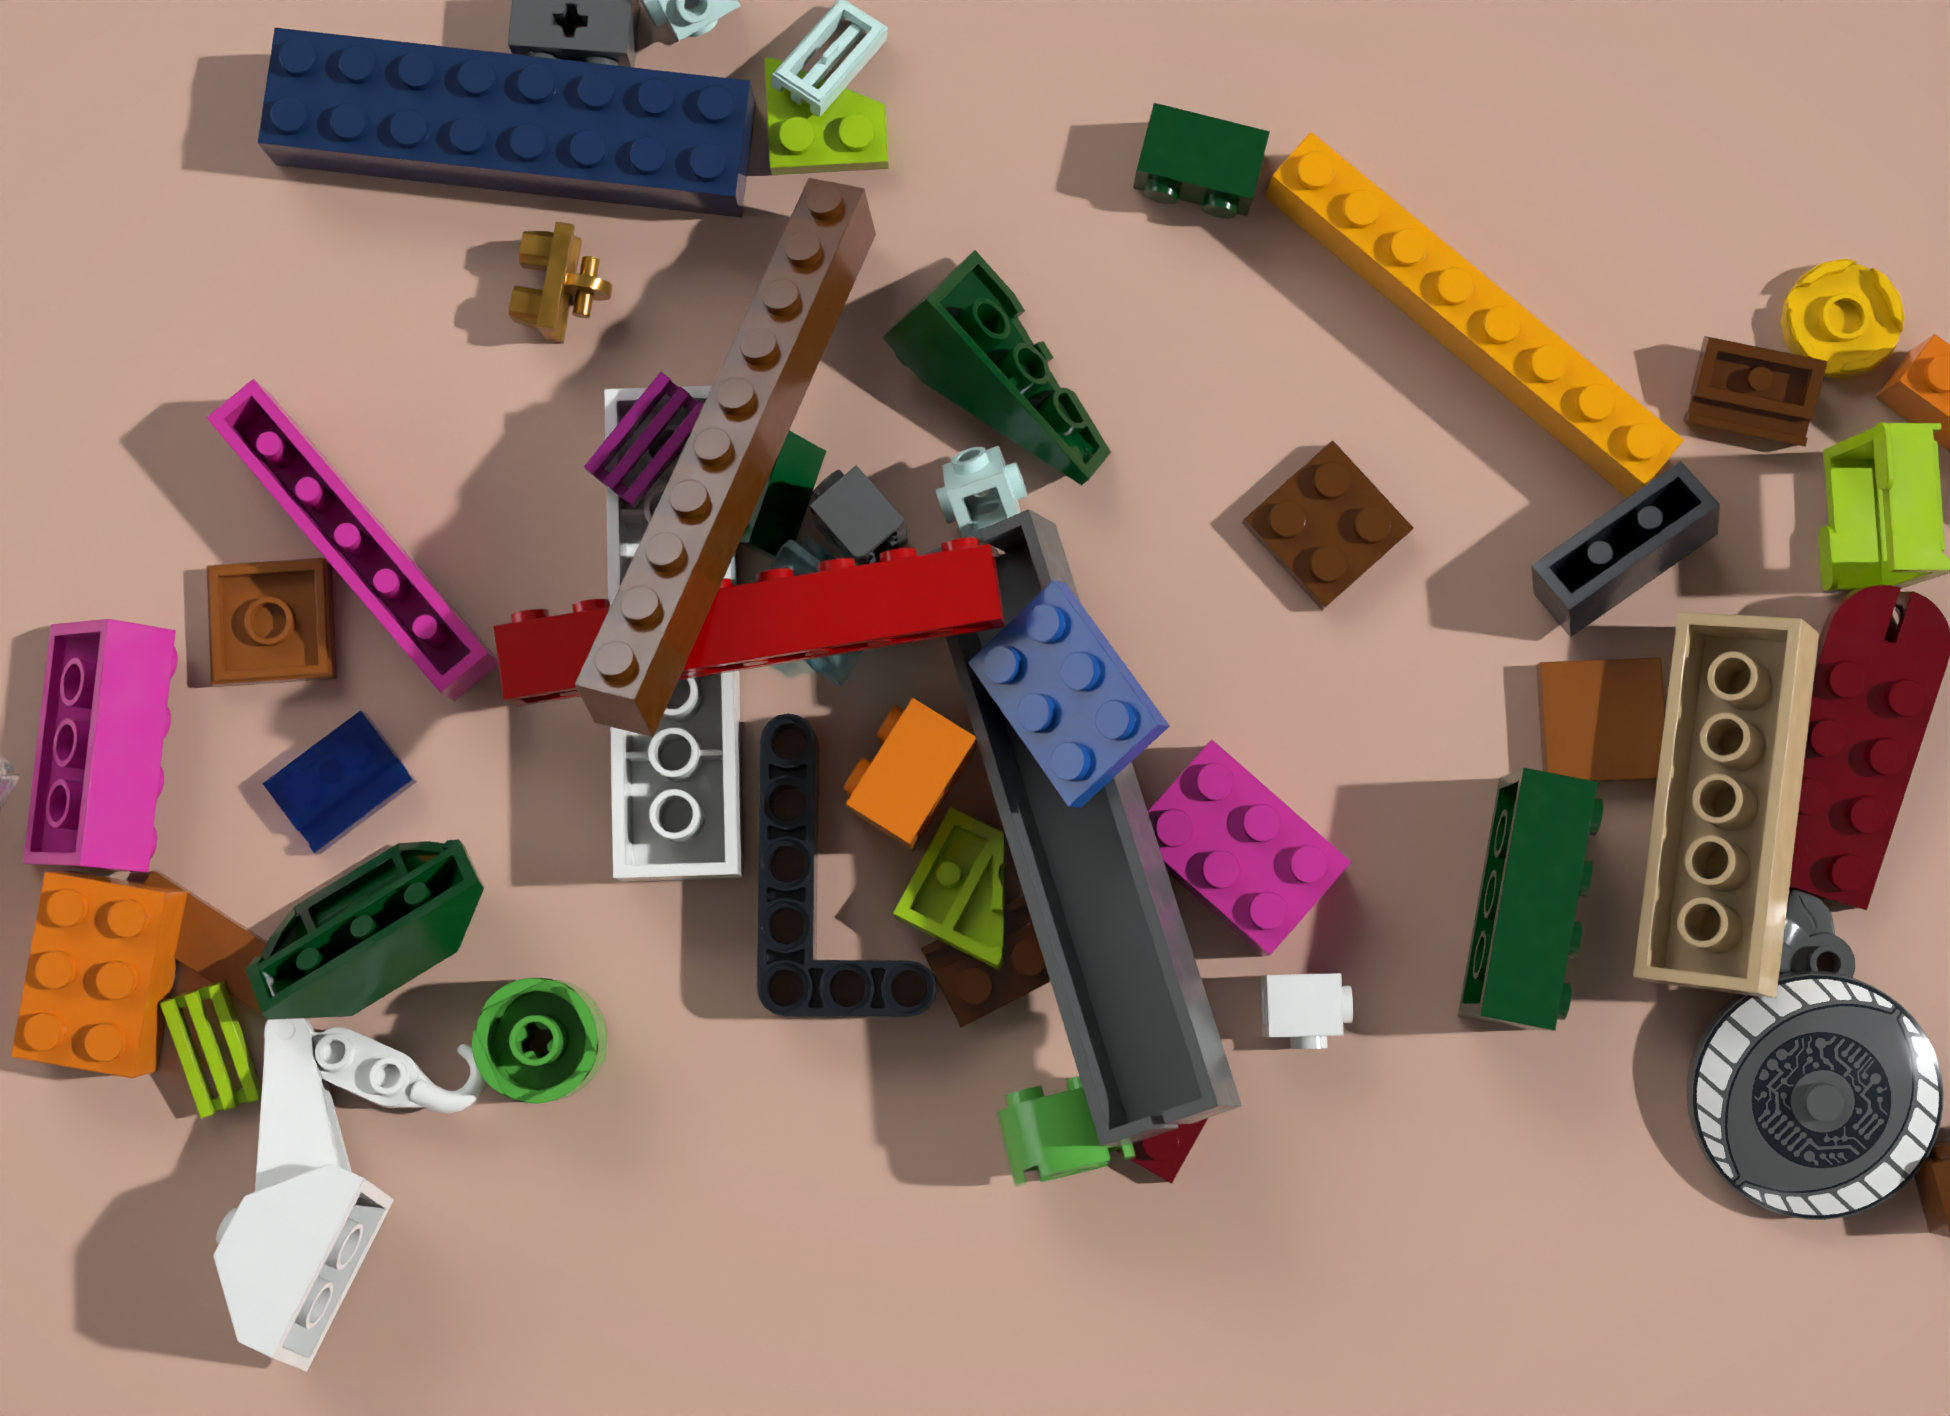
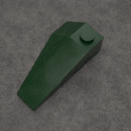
[882,250,1111,486]

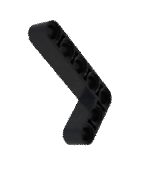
[757,713,938,1017]

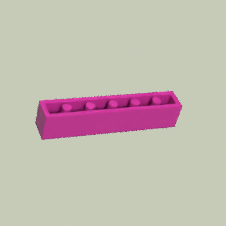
[206,379,498,701]

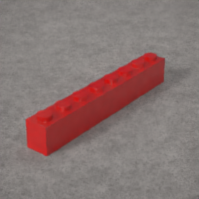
[493,537,1006,707]

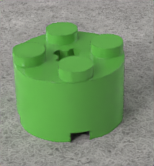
[472,978,607,1104]
[997,1076,1136,1187]

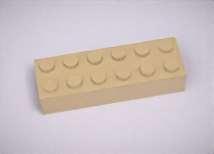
[1633,612,1819,999]

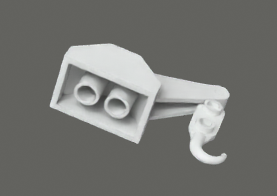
[213,1018,486,1372]

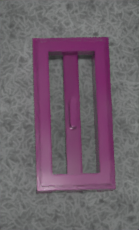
[584,372,704,508]

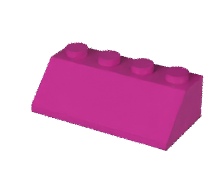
[23,619,178,872]

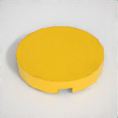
[1780,259,1905,380]

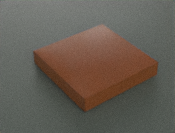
[207,558,337,687]
[1536,657,1665,782]

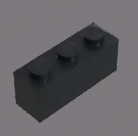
[1531,461,1720,638]

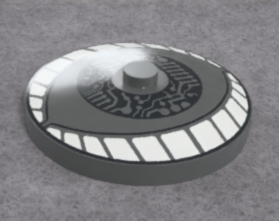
[1686,971,1944,1220]

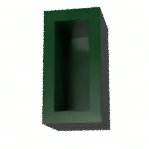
[1133,103,1270,219]

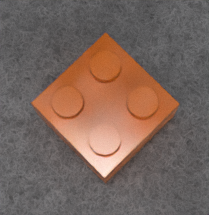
[843,697,977,851]

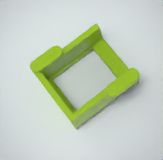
[1818,422,1950,591]

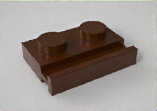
[1683,336,1828,447]
[921,896,1051,1027]

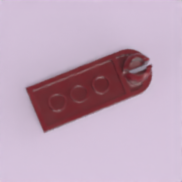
[1790,585,1950,911]

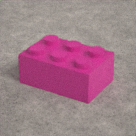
[1148,739,1352,957]

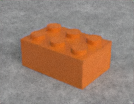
[10,871,190,1078]

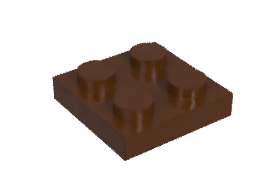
[1242,440,1414,611]

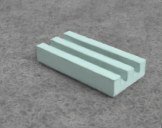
[771,0,889,118]

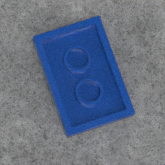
[968,580,1170,808]

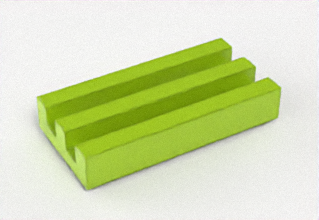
[160,980,262,1118]

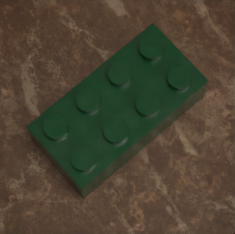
[1458,767,1603,1031]

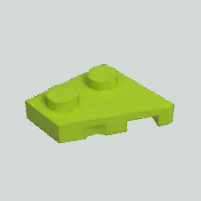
[764,58,889,175]
[893,807,1006,970]

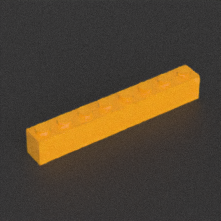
[1265,132,1684,498]

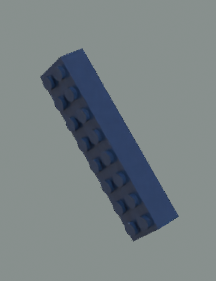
[257,28,756,218]

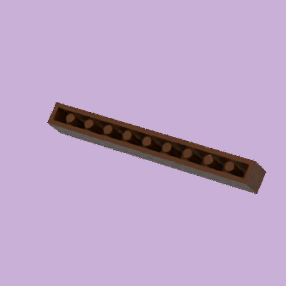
[575,178,876,737]

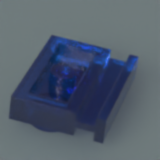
[262,710,417,855]

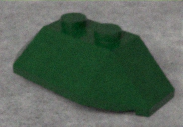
[245,839,484,1020]

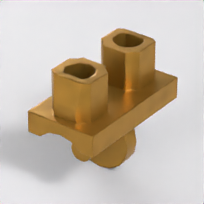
[508,222,613,344]

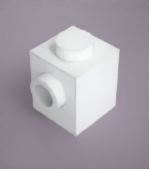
[1260,973,1353,1049]

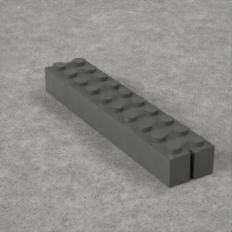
[923,509,1242,1147]

